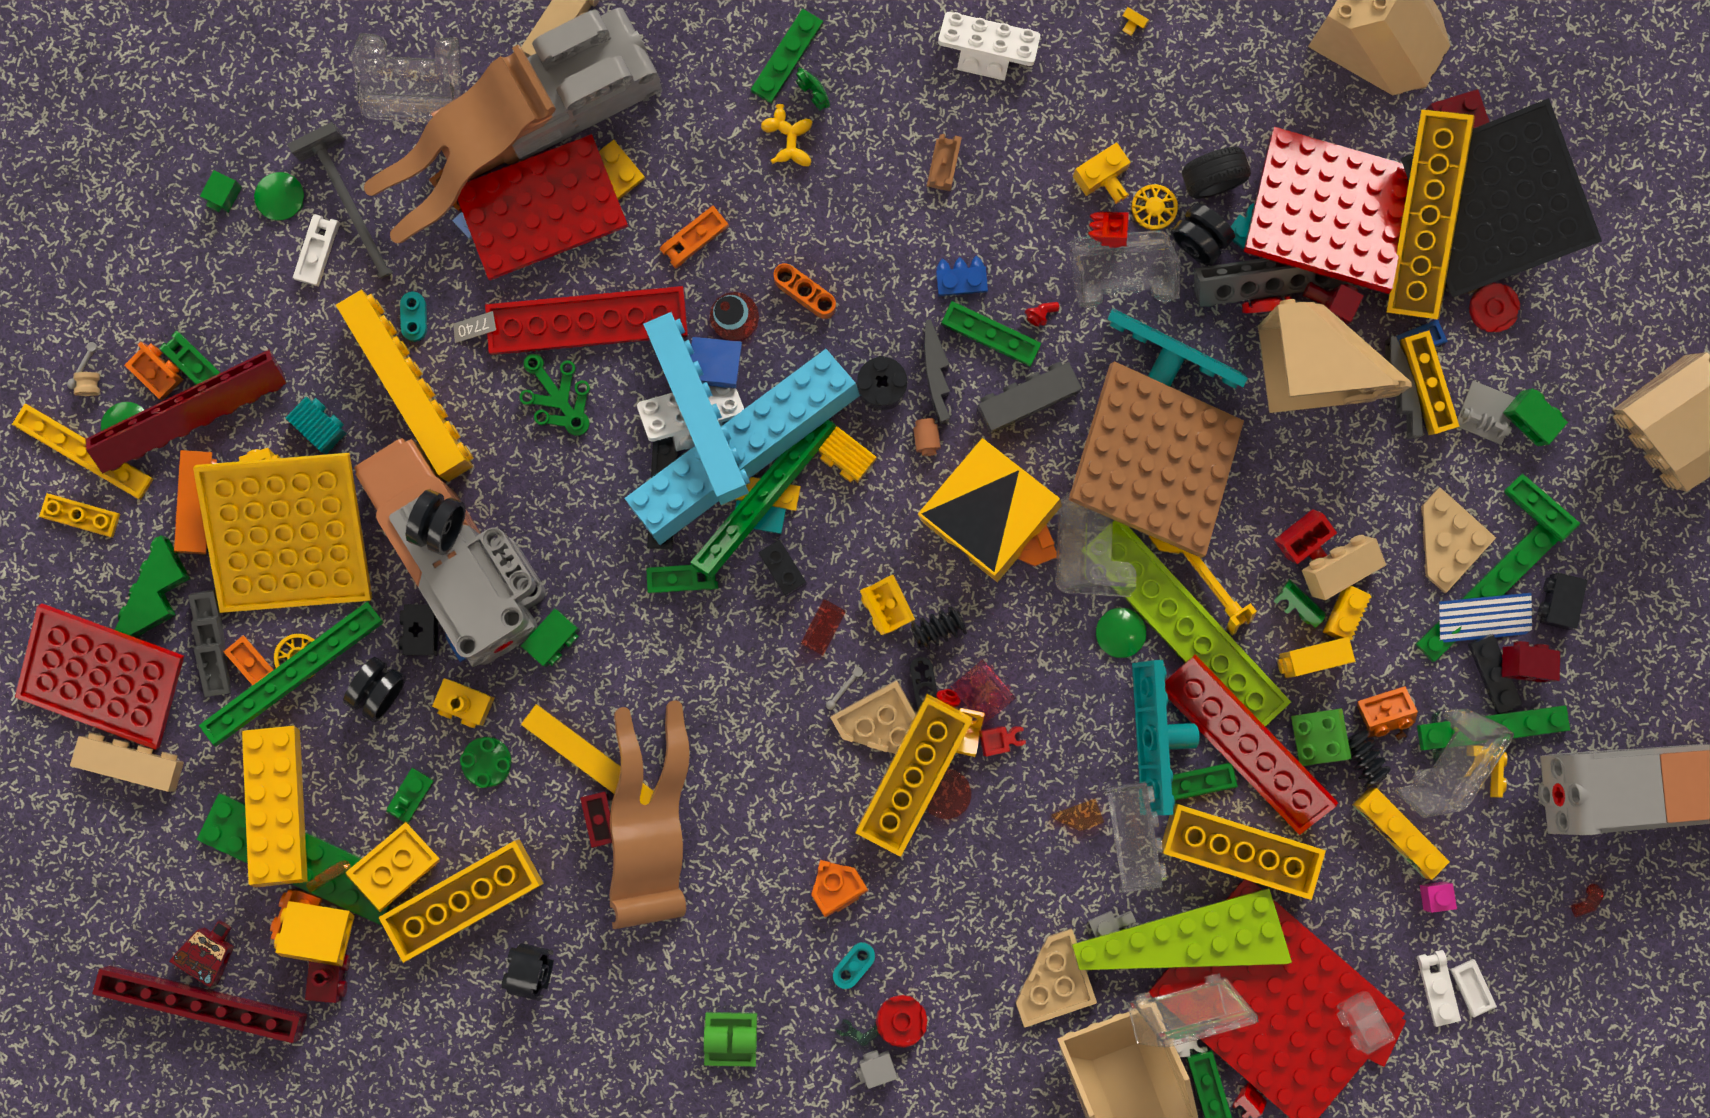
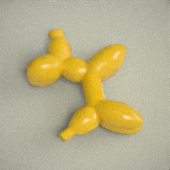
[761,104,812,166]

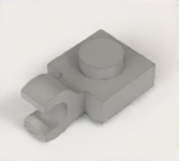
[1088,910,1136,937]

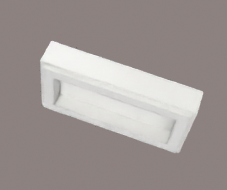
[1450,959,1497,1017]

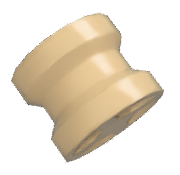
[73,372,100,396]

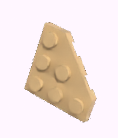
[1421,487,1496,593]
[830,680,916,754]
[1015,929,1097,1028]

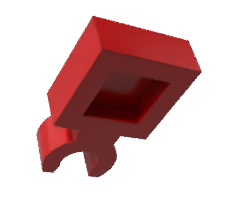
[979,726,1026,757]

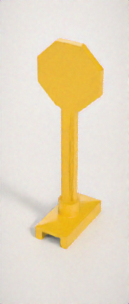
[1149,535,1257,636]

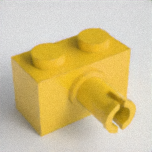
[1073,142,1131,204]
[432,678,494,728]

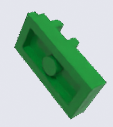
[1274,579,1326,628]
[386,768,434,824]

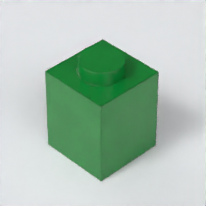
[200,170,242,213]

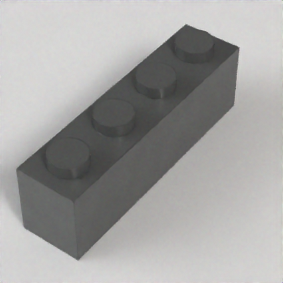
[977,362,1082,434]

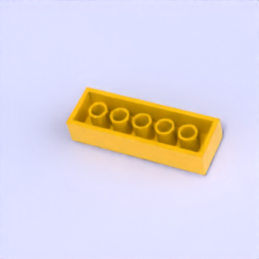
[855,694,972,857]
[242,726,308,887]
[1159,804,1326,900]
[379,839,544,963]

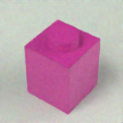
[1420,882,1457,913]

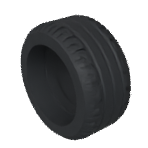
[1182,147,1251,199]

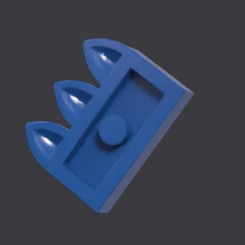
[936,256,988,296]

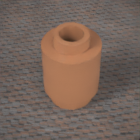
[913,418,941,456]

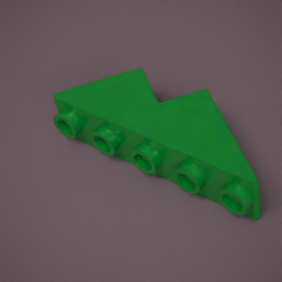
[113,535,191,638]

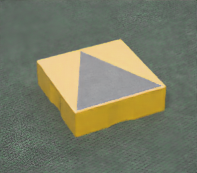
[918,438,1062,583]

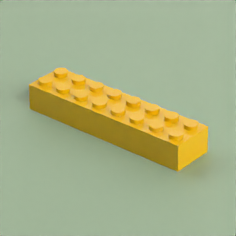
[1387,110,1475,319]
[336,289,474,482]

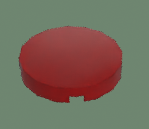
[1469,283,1520,332]
[1241,296,1292,313]
[876,995,928,1048]

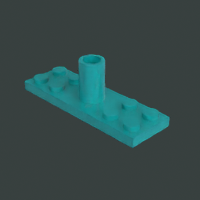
[1107,308,1248,389]
[1132,660,1200,815]

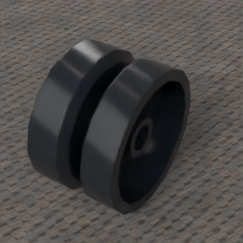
[1170,203,1235,266]
[405,489,466,556]
[343,657,406,722]

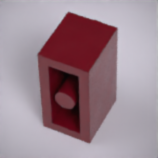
[1502,641,1560,683]
[580,792,612,848]

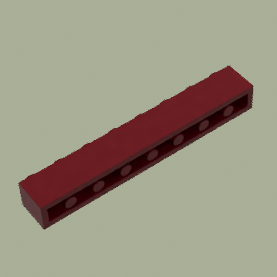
[85,349,287,474]
[92,966,307,1043]

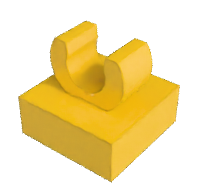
[1122,7,1150,36]

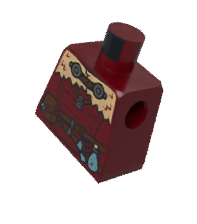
[169,921,234,988]

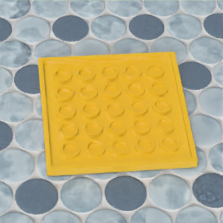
[193,453,372,613]

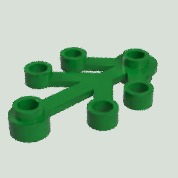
[519,354,591,436]

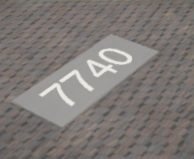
[453,311,496,343]

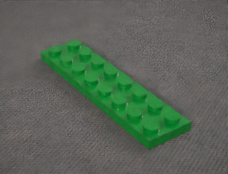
[197,793,392,925]

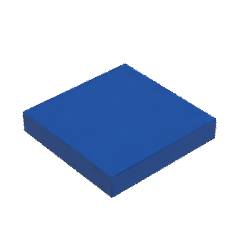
[690,337,742,388]

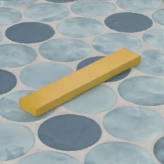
[12,404,154,500]
[521,704,654,805]

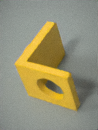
[956,708,985,757]

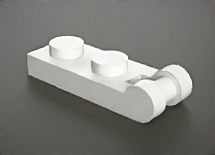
[293,214,340,287]
[1417,950,1461,1027]

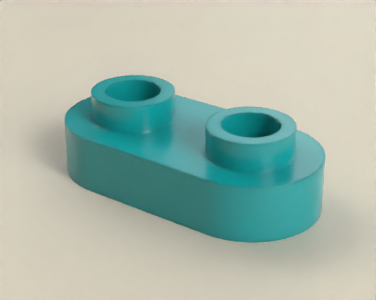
[400,292,427,342]
[833,942,875,989]

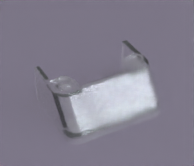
[1394,709,1514,818]

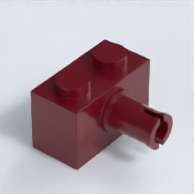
[1302,281,1364,325]
[305,949,350,1003]

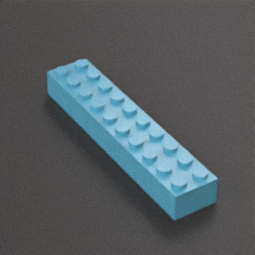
[625,349,860,545]

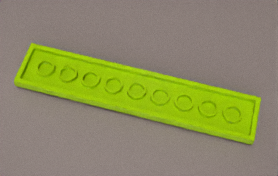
[1082,520,1291,726]

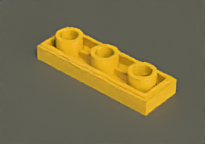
[39,493,120,538]

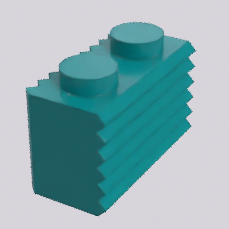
[285,396,347,454]

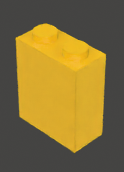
[1277,637,1356,678]
[274,901,354,966]

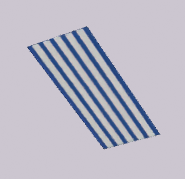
[1439,593,1532,642]

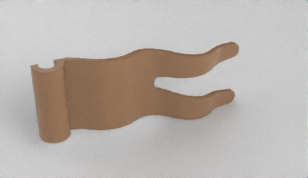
[364,45,556,243]
[609,700,689,929]

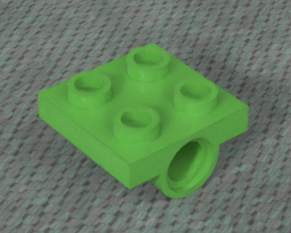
[1291,708,1351,766]
[704,1012,757,1067]

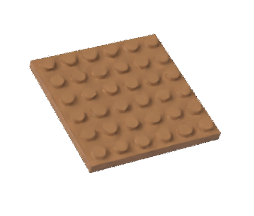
[1068,361,1244,558]

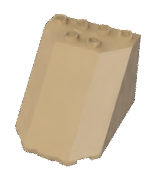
[1308,0,1450,96]
[1258,299,1412,413]
[1057,1002,1198,1118]

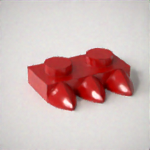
[1088,212,1129,248]

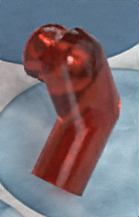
[1571,884,1604,917]

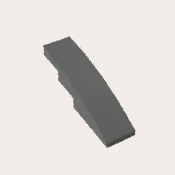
[924,319,950,425]
[1385,337,1423,439]
[188,590,231,697]

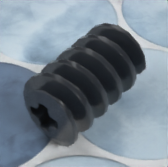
[911,606,967,652]
[1348,730,1391,789]

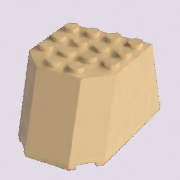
[1613,352,1710,492]

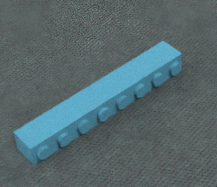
[644,312,750,505]

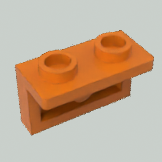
[124,342,184,401]

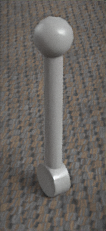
[67,342,97,389]
[826,667,863,710]

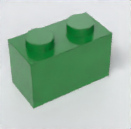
[1503,388,1568,446]
[521,608,580,667]

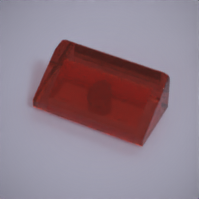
[800,599,846,656]

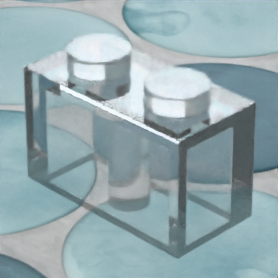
[1337,990,1395,1054]

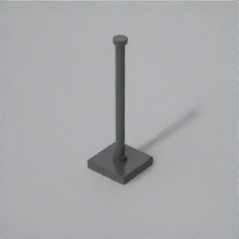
[287,122,393,279]

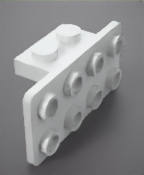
[938,12,1040,81]
[637,386,744,451]

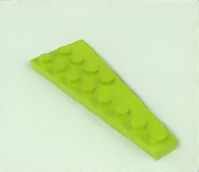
[1072,888,1292,970]

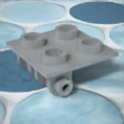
[1457,380,1515,445]

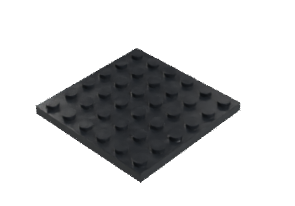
[1400,98,1602,298]

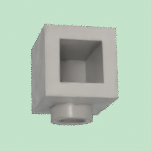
[857,1050,897,1089]

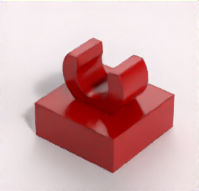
[1232,1083,1267,1118]

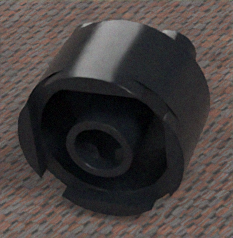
[857,356,907,410]
[502,943,554,1001]

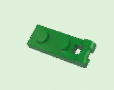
[159,330,221,385]
[646,565,719,594]

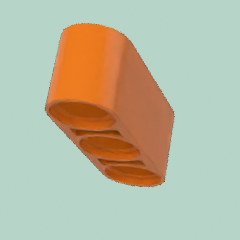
[774,263,836,319]

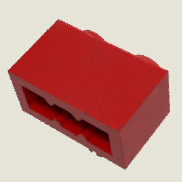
[1274,509,1337,564]

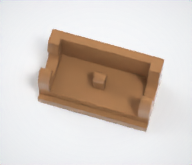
[927,134,962,191]

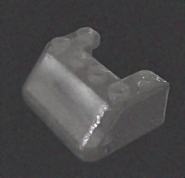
[351,33,462,123]
[1070,231,1181,309]
[1055,494,1137,597]
[1105,781,1167,893]

